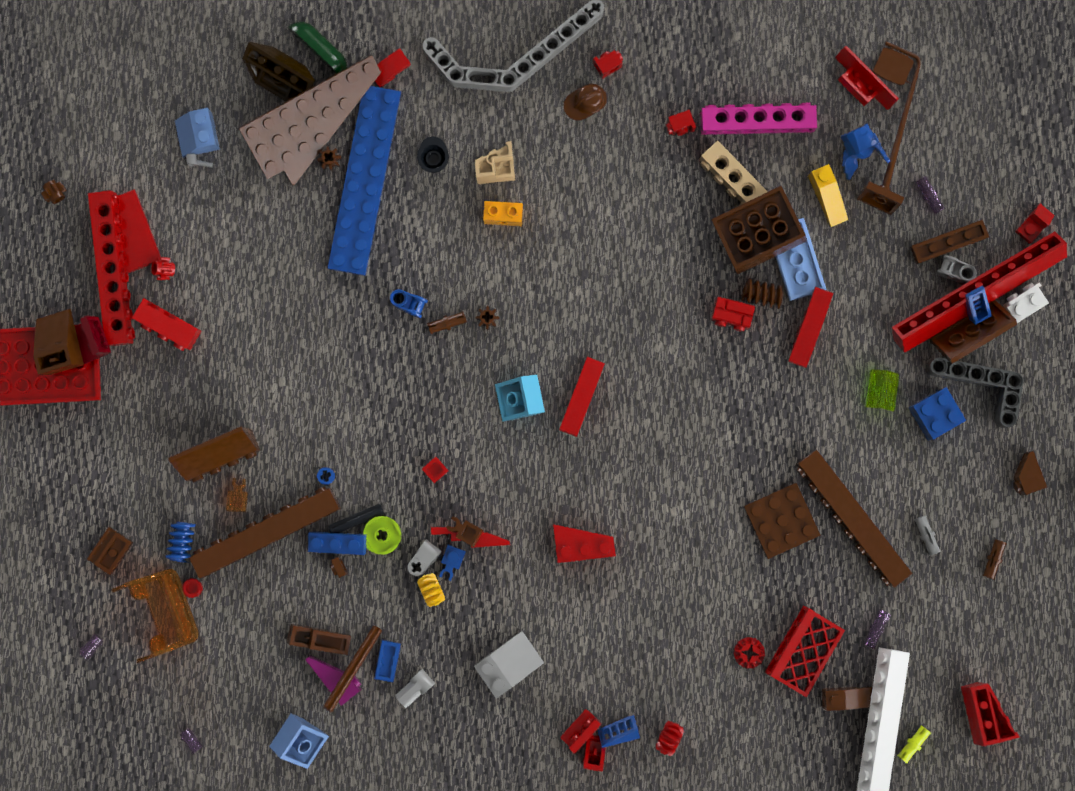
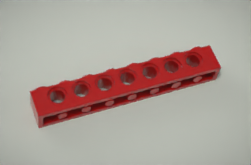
[88,190,135,346]

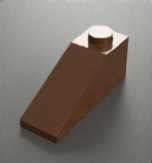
[822,686,873,711]

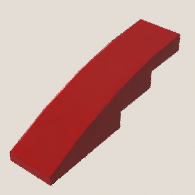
[788,287,833,368]
[559,357,605,437]
[431,527,510,548]

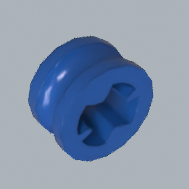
[317,467,335,485]

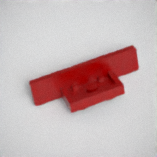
[835,46,899,110]

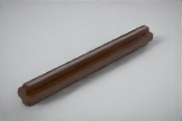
[323,626,382,712]

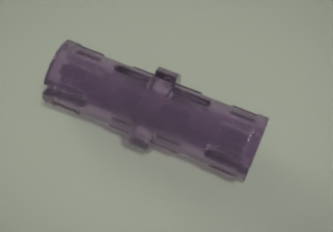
[916,176,946,215]
[863,609,891,650]

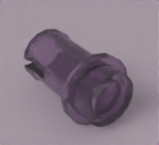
[79,633,104,659]
[180,728,203,754]

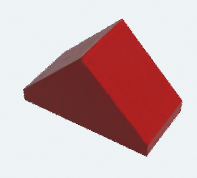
[582,735,607,772]

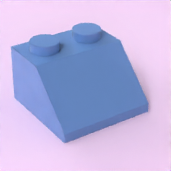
[175,108,220,157]
[269,713,329,769]

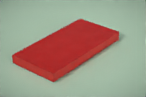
[103,189,161,273]

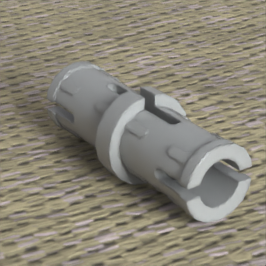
[914,515,941,556]

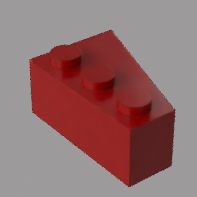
[132,298,202,351]
[553,524,616,563]
[961,682,1020,746]

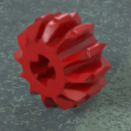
[656,721,684,756]

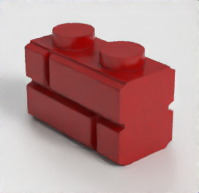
[711,297,755,332]

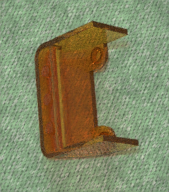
[111,569,199,663]

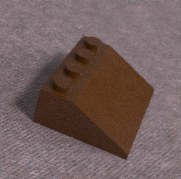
[711,186,807,274]
[168,426,261,483]

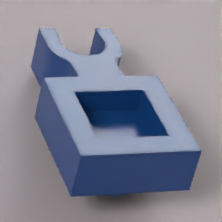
[439,545,466,581]

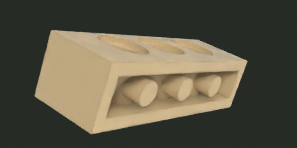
[700,140,768,205]

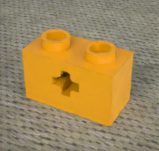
[483,201,523,226]

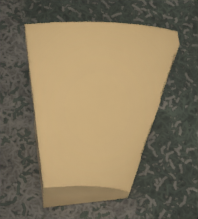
[475,141,515,184]

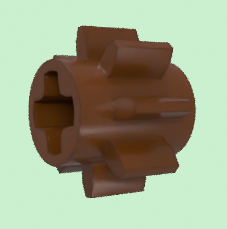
[317,146,342,171]
[41,180,67,204]
[476,306,500,330]

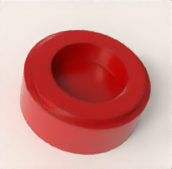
[182,578,203,598]

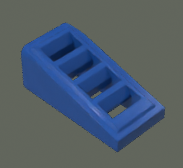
[965,286,992,325]
[598,715,640,748]

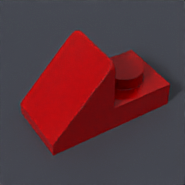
[1015,203,1055,244]

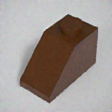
[1013,451,1047,495]

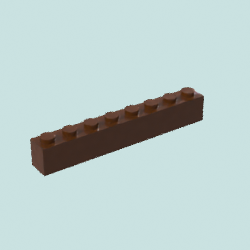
[796,450,913,588]
[189,487,341,579]

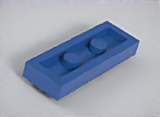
[308,532,366,555]

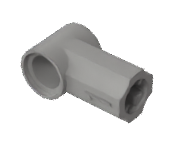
[395,669,435,708]

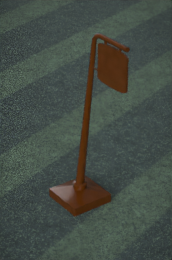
[857,41,921,215]

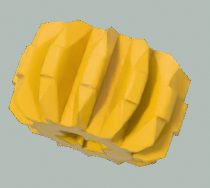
[417,573,445,607]

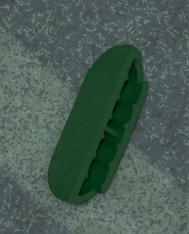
[288,22,347,74]

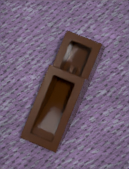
[287,624,351,655]

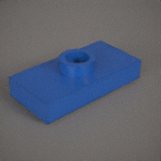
[374,640,401,682]

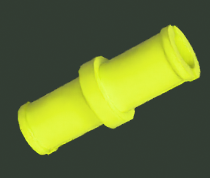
[897,725,931,763]

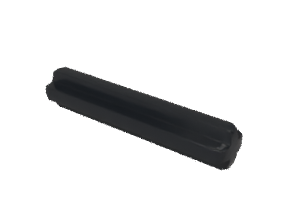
[328,504,384,533]

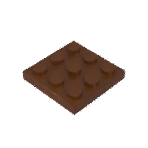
[743,483,821,559]

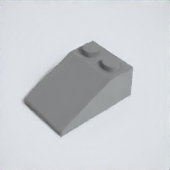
[474,631,544,699]

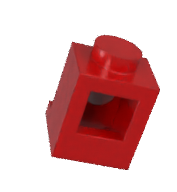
[593,50,623,79]
[665,110,696,136]

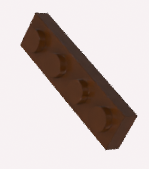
[910,219,989,264]

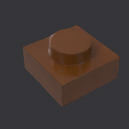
[330,556,348,578]

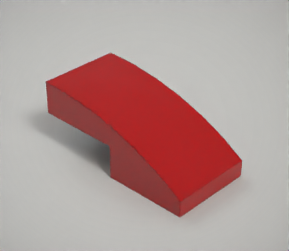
[375,48,411,88]

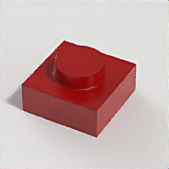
[422,457,449,484]

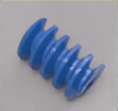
[165,521,196,563]

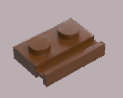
[87,527,133,575]

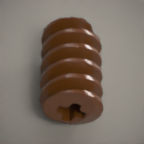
[741,278,783,310]

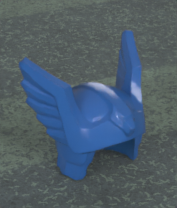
[841,123,890,180]

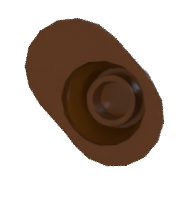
[564,84,607,120]

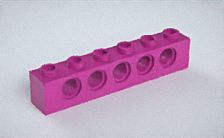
[700,103,817,135]

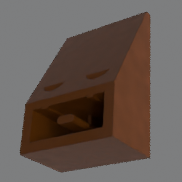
[33,309,84,375]

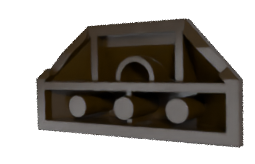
[242,42,315,101]

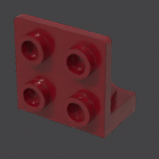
[75,316,111,366]

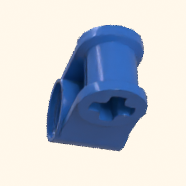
[390,289,428,318]

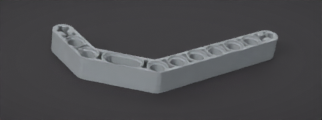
[423,0,604,92]

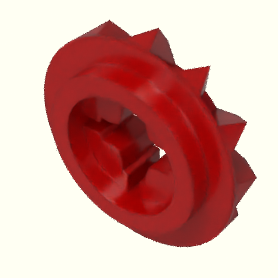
[734,637,765,669]

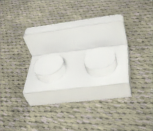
[1003,282,1049,323]

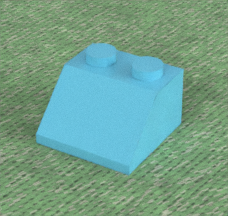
[495,375,545,422]

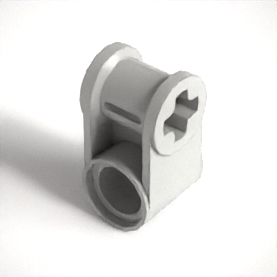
[936,255,977,284]
[408,539,442,576]

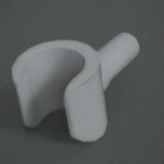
[186,154,213,168]

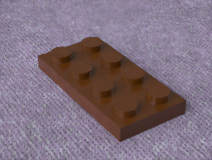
[929,300,1017,364]

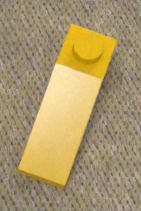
[808,164,848,228]

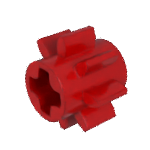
[151,257,175,280]

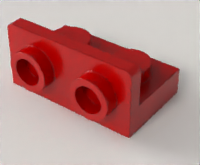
[561,709,601,754]

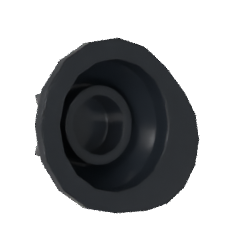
[417,136,449,173]

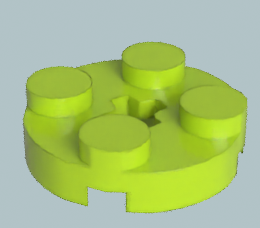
[363,516,402,555]

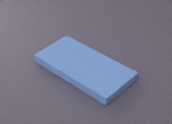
[775,218,826,301]

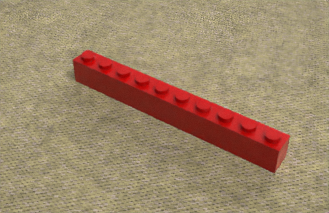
[891,231,1067,353]

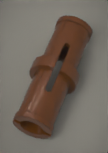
[427,311,467,334]
[982,539,1007,580]

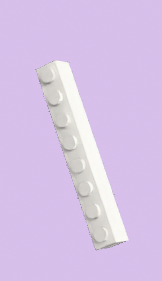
[857,647,910,791]

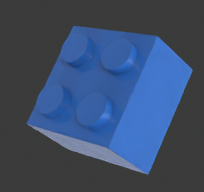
[909,387,966,441]

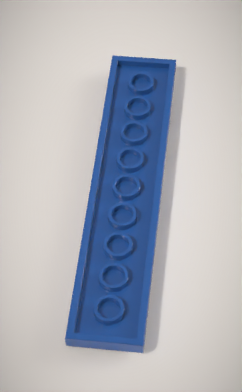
[328,86,401,276]

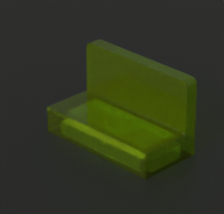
[866,369,899,411]

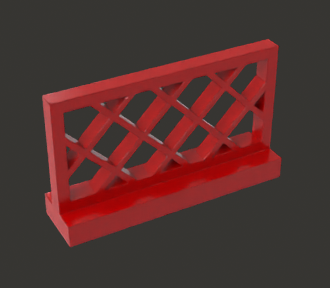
[765,606,845,698]

